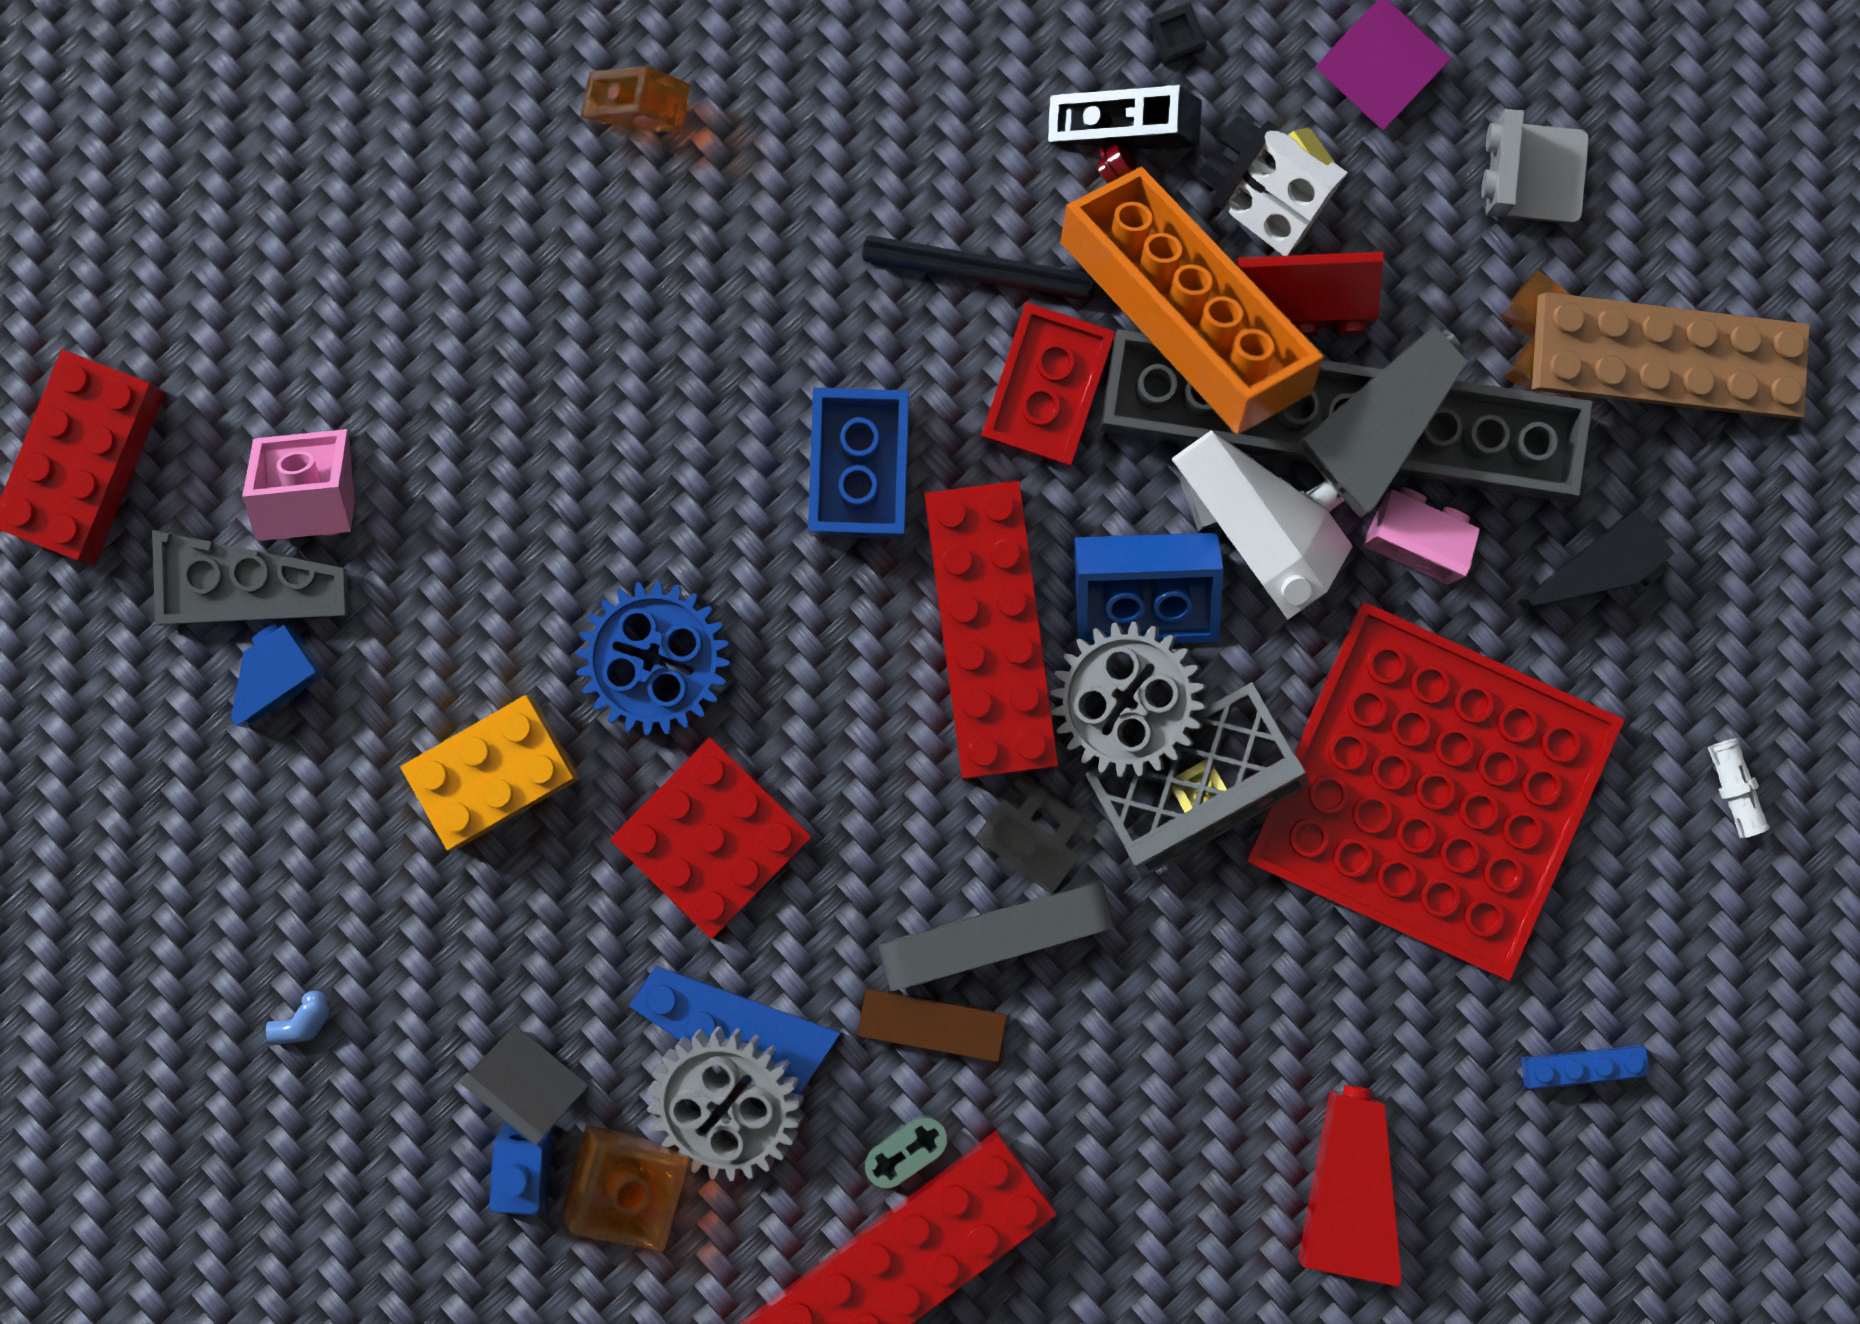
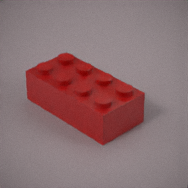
[0,349,166,566]

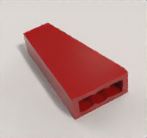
[1298,1084,1401,1287]

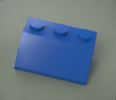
[1074,533,1223,647]

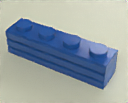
[1520,1044,1650,1090]

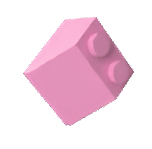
[242,429,355,541]
[1362,487,1480,585]

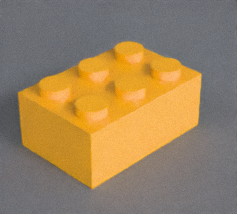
[400,695,580,850]

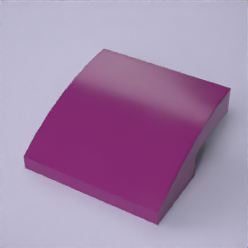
[1315,0,1452,131]

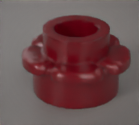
[1097,143,1138,183]

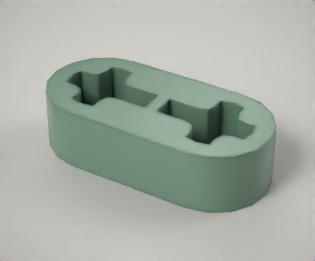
[865,1115,947,1188]

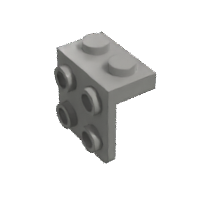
[1481,109,1589,224]

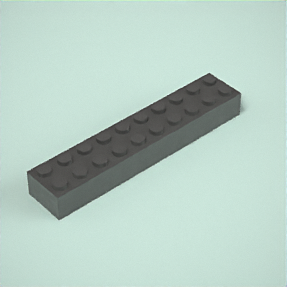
[1100,329,1593,502]

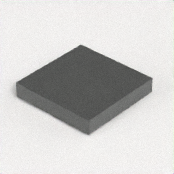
[461,1025,588,1146]

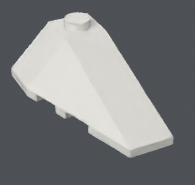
[1172,430,1353,619]

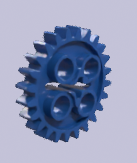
[575,581,731,736]

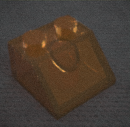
[560,1125,690,1251]

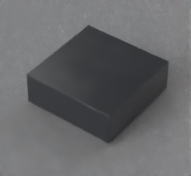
[1145,2,1208,66]

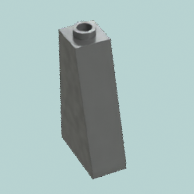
[1297,325,1467,518]

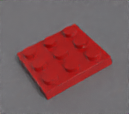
[610,737,812,939]

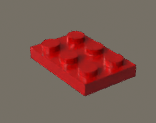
[981,302,1115,467]

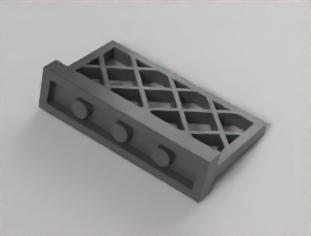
[1085,682,1310,878]

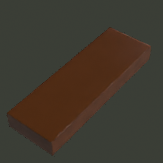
[857,988,1007,1062]

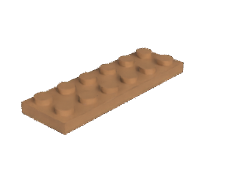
[1532,292,1810,420]

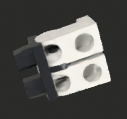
[1198,116,1348,256]

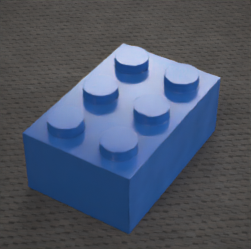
[808,387,910,540]

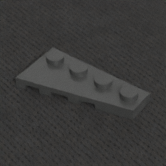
[152,530,349,626]

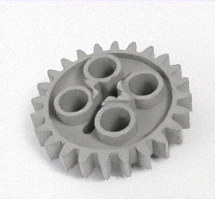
[1050,622,1207,777]
[647,1026,804,1181]

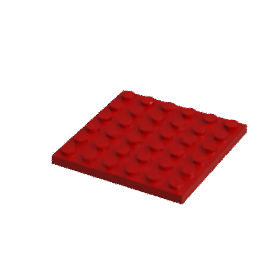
[1245,601,1625,981]

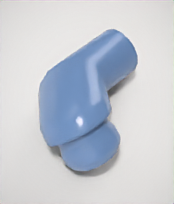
[266,991,330,1045]

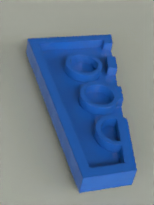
[629,965,841,1095]

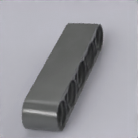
[877,881,1115,991]

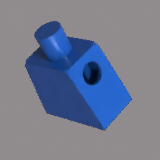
[489,1122,554,1216]

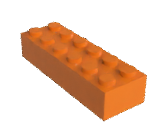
[1060,166,1324,435]

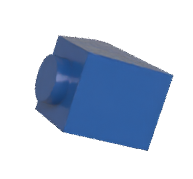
[231,624,326,728]

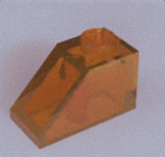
[580,66,690,132]

